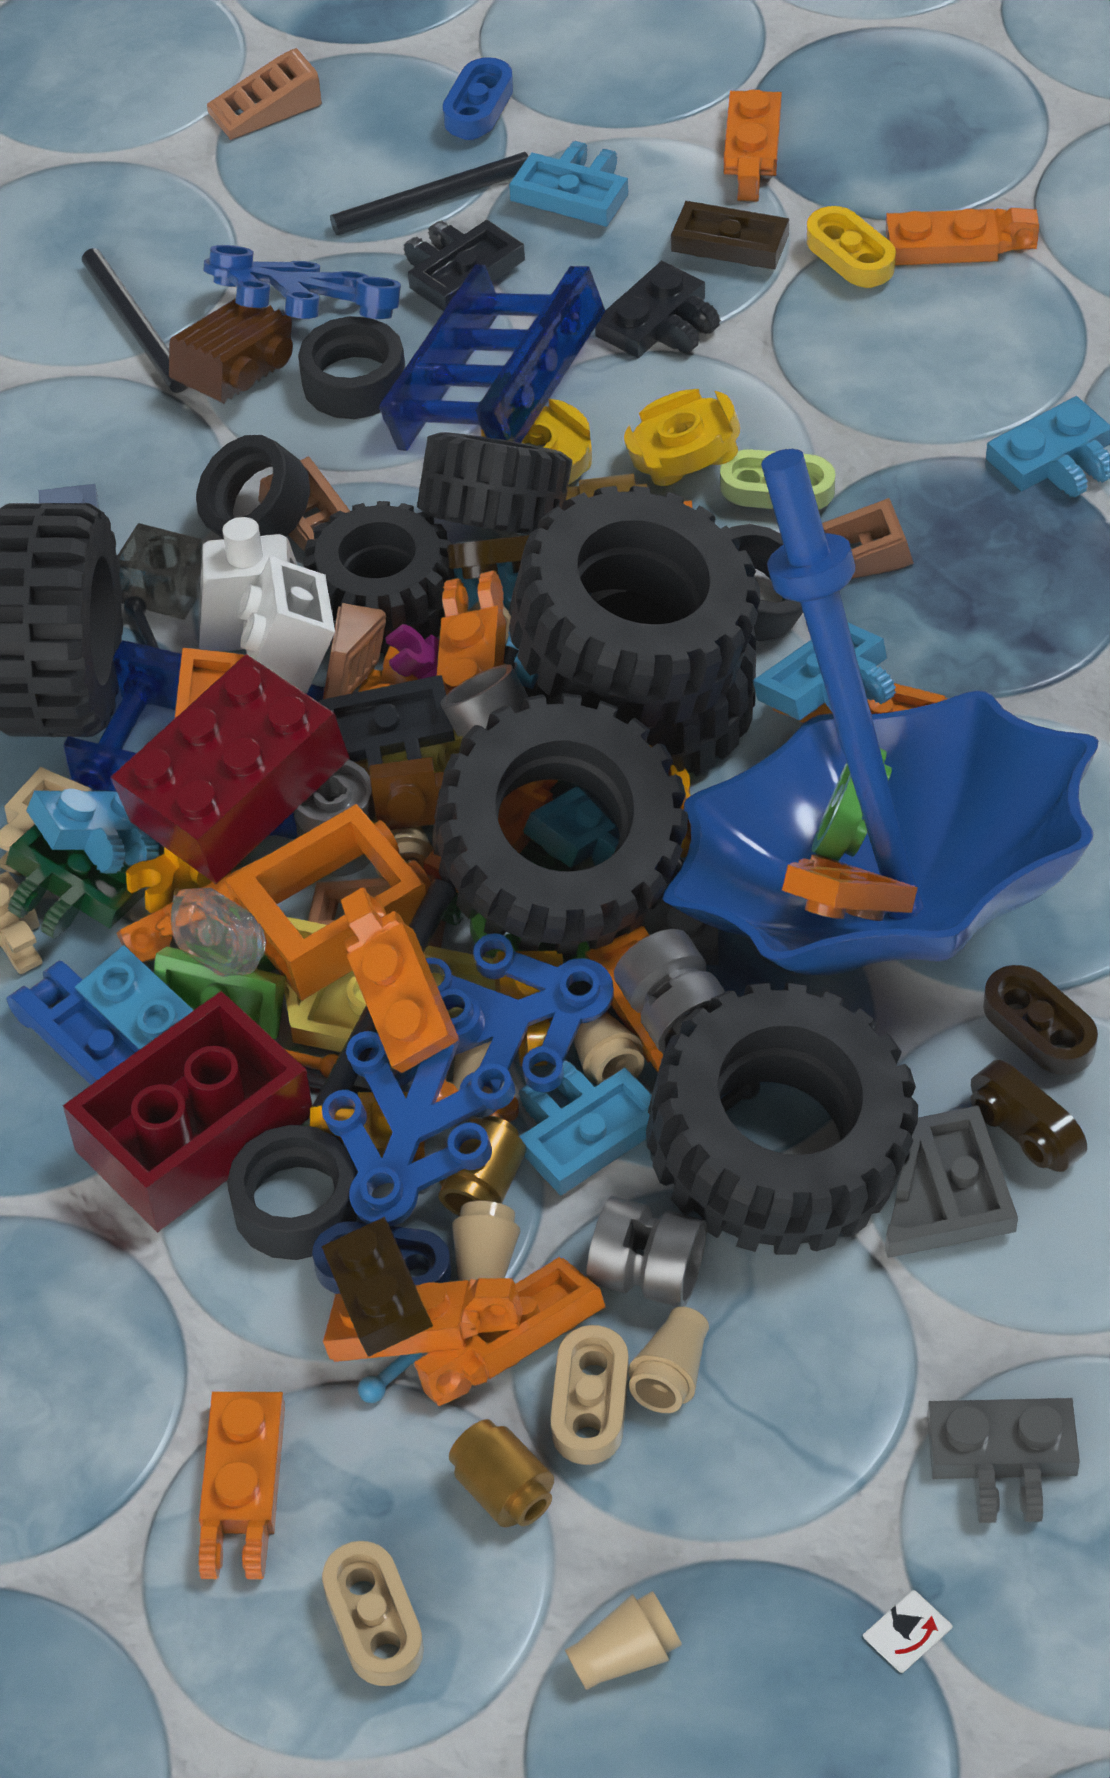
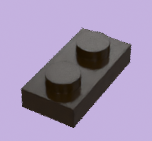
[671,201,789,270]
[321,1217,433,1357]

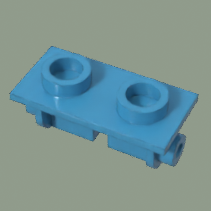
[75,945,194,1050]

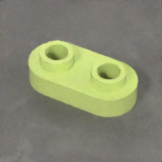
[720,449,836,510]

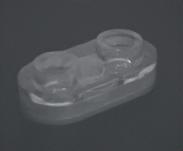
[171,887,266,977]

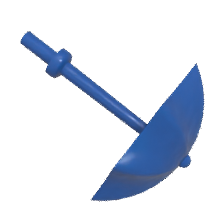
[663,448,1099,976]

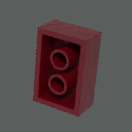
[111,654,350,884]
[62,991,312,1233]

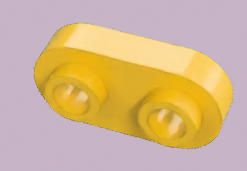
[806,206,896,288]

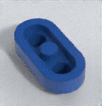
[443,57,513,140]

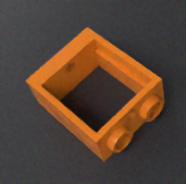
[225,804,431,1001]

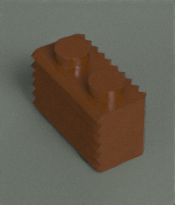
[169,298,293,404]

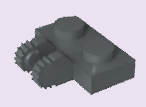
[927,1398,1080,1523]

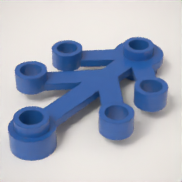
[203,245,401,319]
[368,933,614,1117]
[322,988,515,1226]

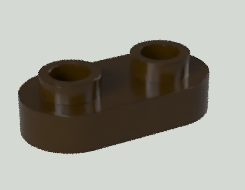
[447,535,529,579]
[983,965,1098,1075]
[970,1060,1087,1172]

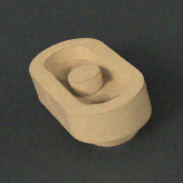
[551,1325,629,1465]
[322,1541,424,1686]

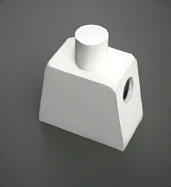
[199,517,297,652]

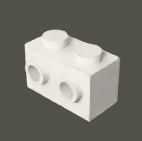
[237,556,335,693]

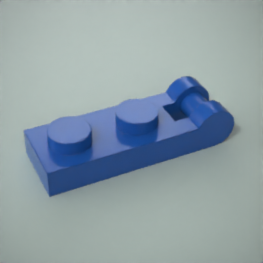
[6,960,138,1085]

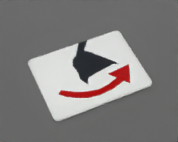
[863,1590,953,1673]

